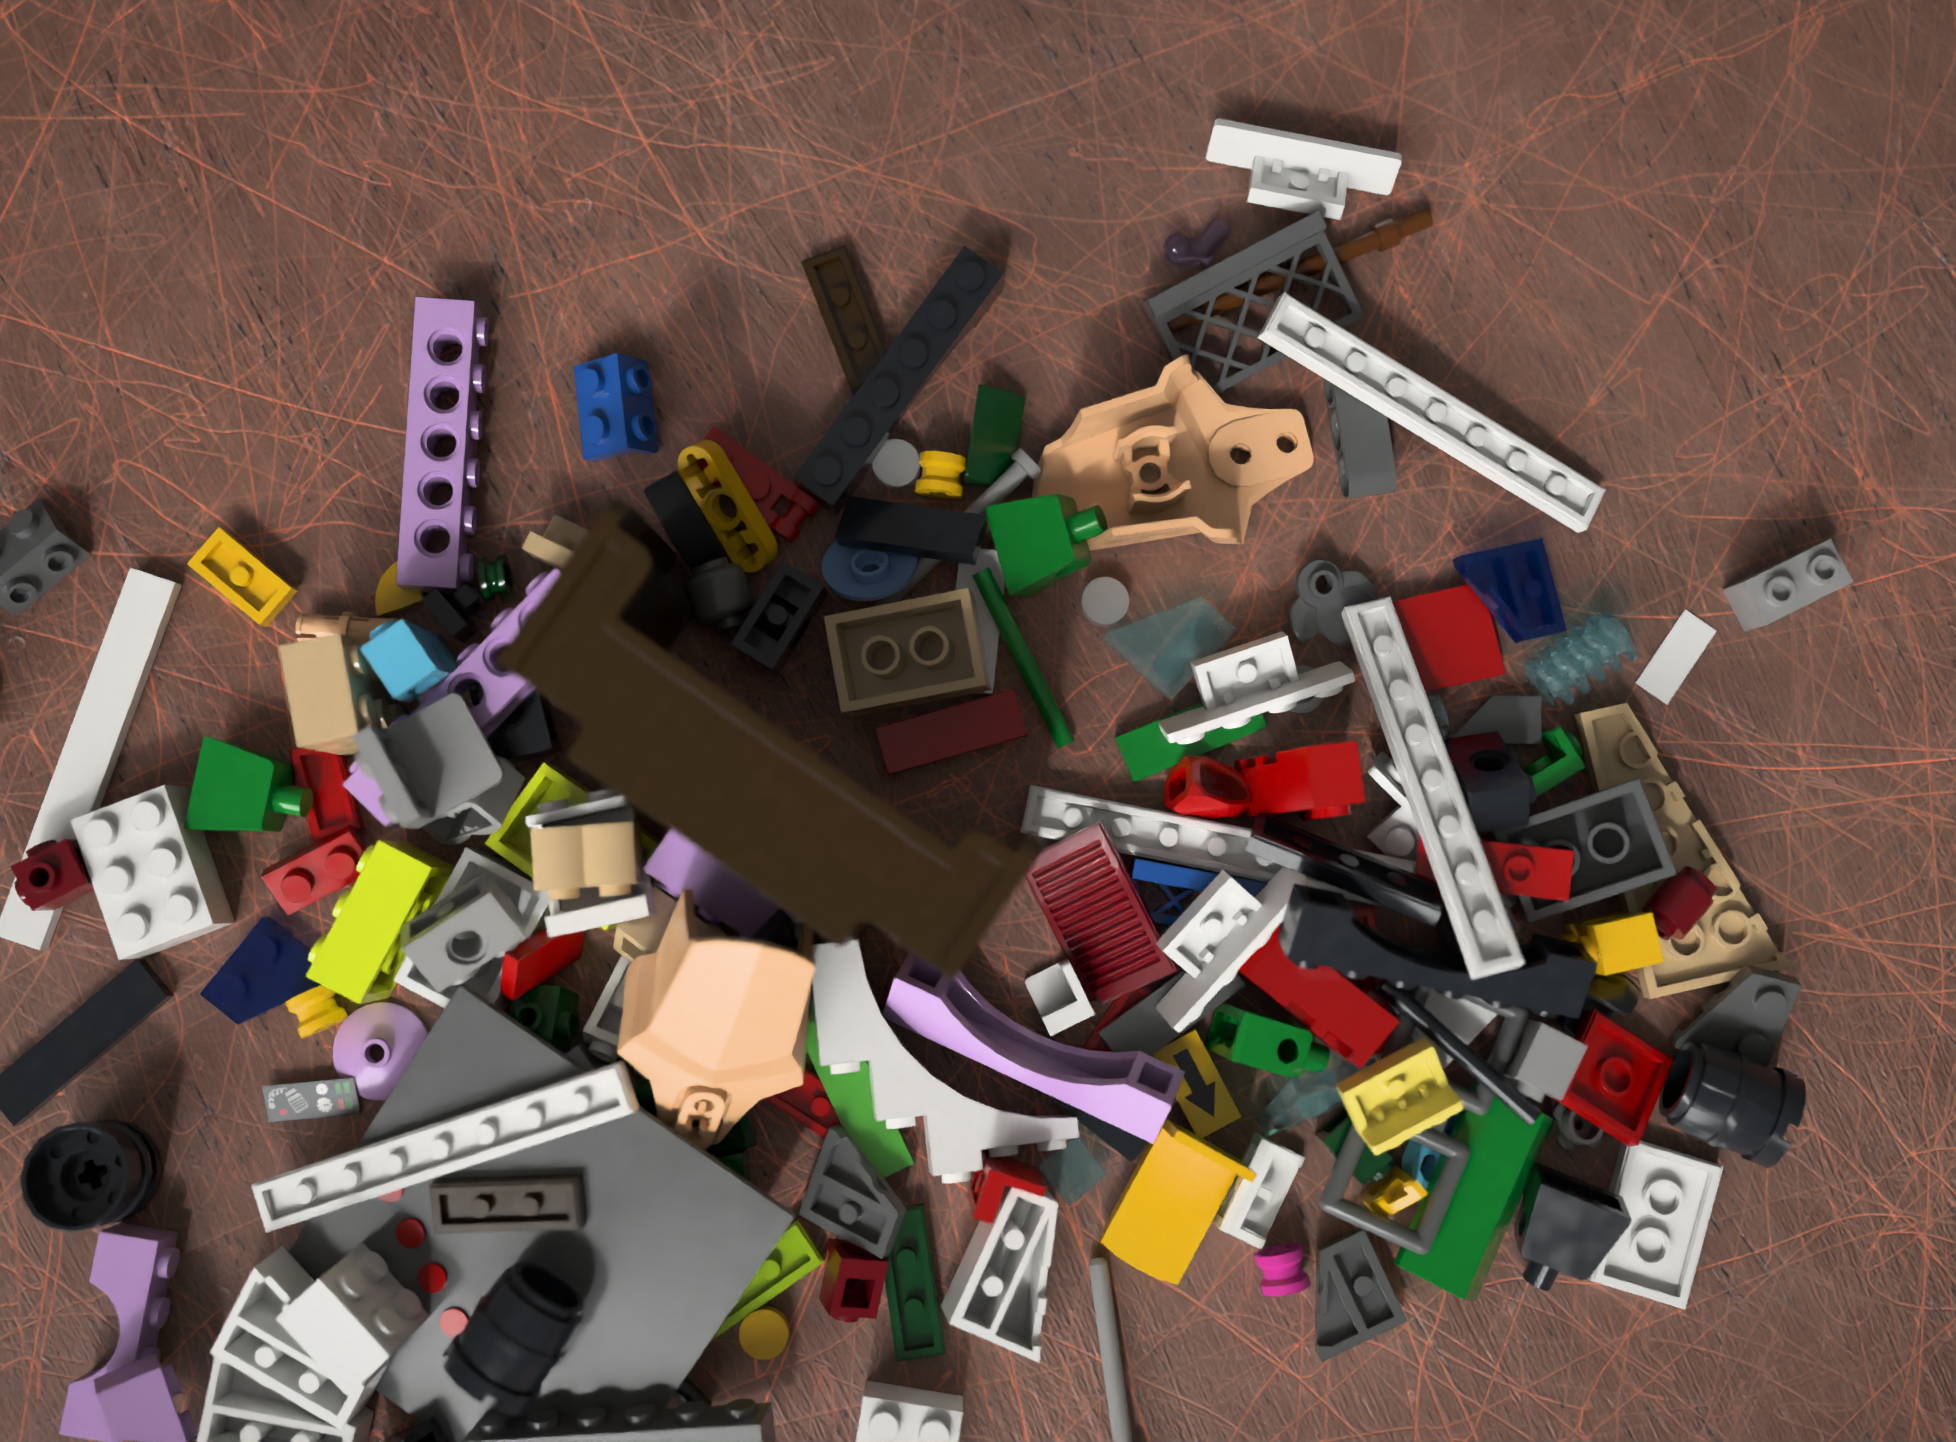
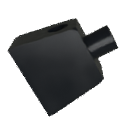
[1514,1162,1632,1291]

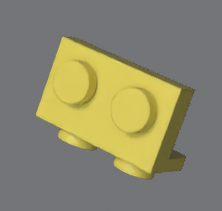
[1335,1037,1464,1155]

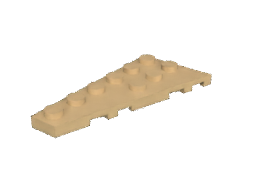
[1574,703,1792,999]

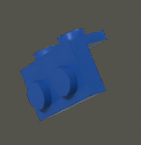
[573,353,658,462]

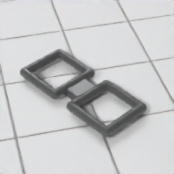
[1319,985,1529,1255]

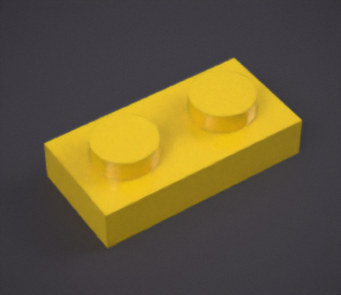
[187,527,298,627]

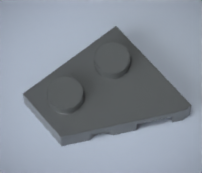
[1670,965,1801,1066]

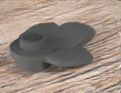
[1288,559,1379,648]

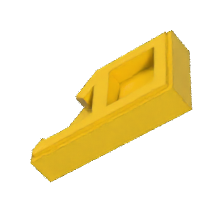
[1360,1166,1428,1217]

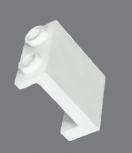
[525,789,657,937]

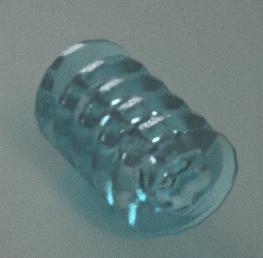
[1523,611,1638,706]

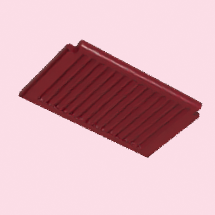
[1025,820,1179,1004]

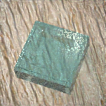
[1038,1138,1107,1206]

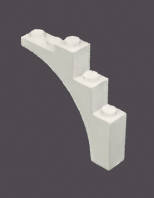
[811,940,1079,1183]

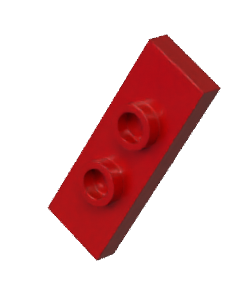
[1415,834,1574,901]

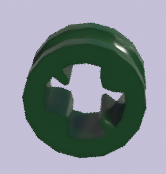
[478,554,514,601]

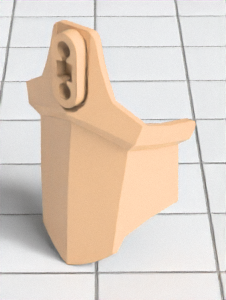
[1032,355,1314,551]
[617,888,815,1150]

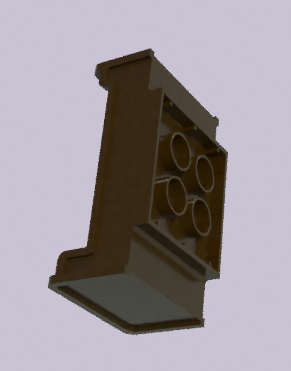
[496,498,1047,980]

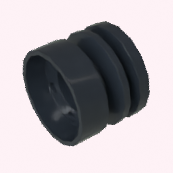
[20,1119,162,1232]

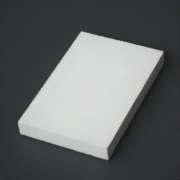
[1588,1140,1724,1309]

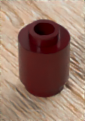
[1642,866,1717,940]

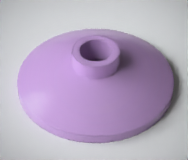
[333,1002,429,1101]

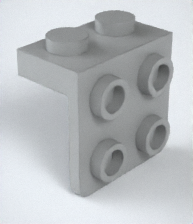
[352,693,505,829]

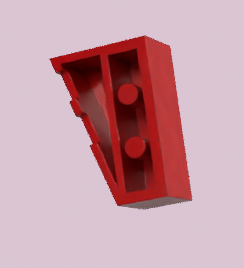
[1234,741,1365,821]
[1238,923,1400,1069]

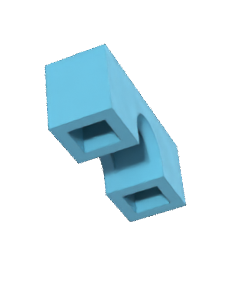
[360,619,469,704]

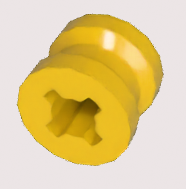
[915,451,967,500]
[285,985,348,1039]

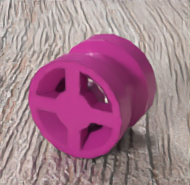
[1253,1243,1311,1297]

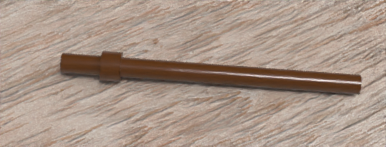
[1167,208,1433,333]

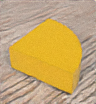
[375,561,425,618]

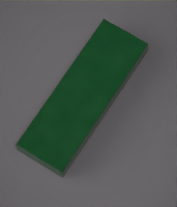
[885,1202,946,1362]

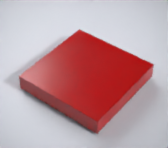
[1392,581,1506,693]
[1551,1009,1674,1146]

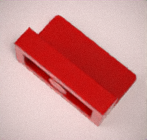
[967,1149,1047,1224]

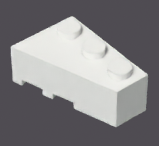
[210,1246,389,1430]
[197,1356,374,1442]

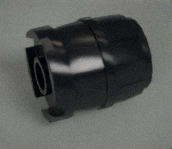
[1659,1041,1806,1168]
[442,1262,584,1415]

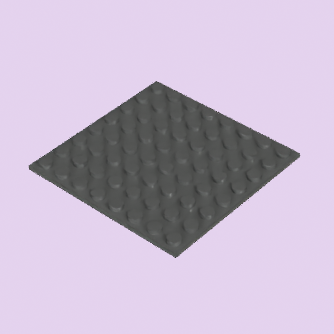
[288,984,796,1442]

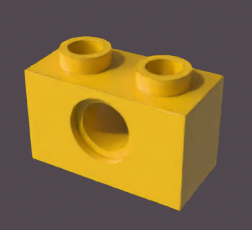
[1561,911,1664,976]

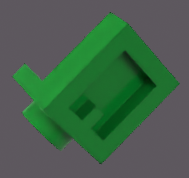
[1522,726,1586,797]

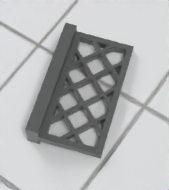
[1141,210,1365,394]

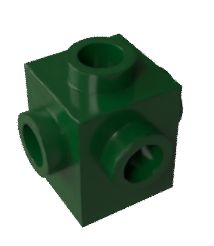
[505,984,580,1053]

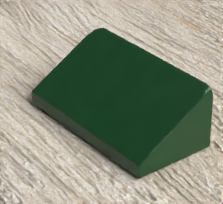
[965,385,1025,488]

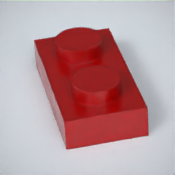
[261,825,367,916]

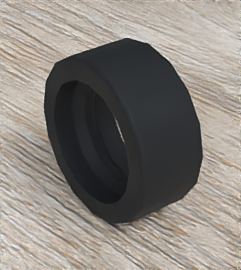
[644,471,724,569]

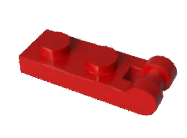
[697,426,821,544]

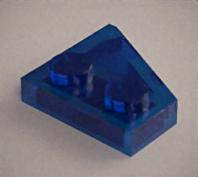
[1452,538,1567,644]
[200,916,321,1025]

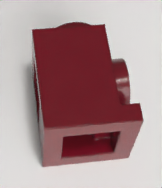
[819,1238,889,1323]

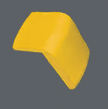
[1100,1119,1257,1285]

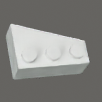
[941,1185,1058,1362]

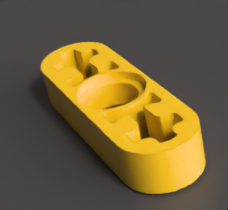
[678,440,778,573]

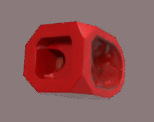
[1164,755,1251,820]

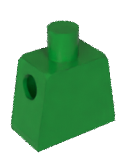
[985,494,1108,598]
[184,736,313,832]
[1204,1002,1330,1080]

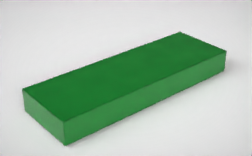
[1114,702,1267,783]

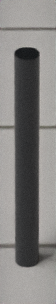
[1375,978,1542,1125]

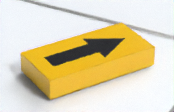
[1153,1028,1241,1138]

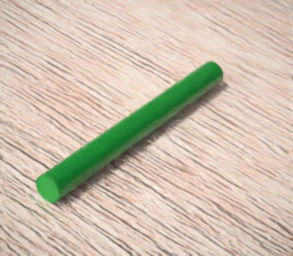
[972,567,1075,748]

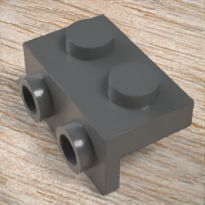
[0,498,89,616]

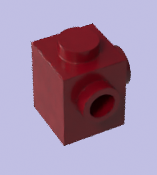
[11,839,94,911]

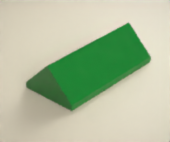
[1394,1081,1555,1300]

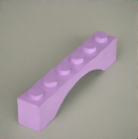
[882,950,1185,1143]

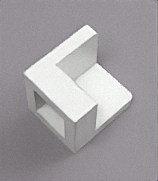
[1025,959,1095,1036]

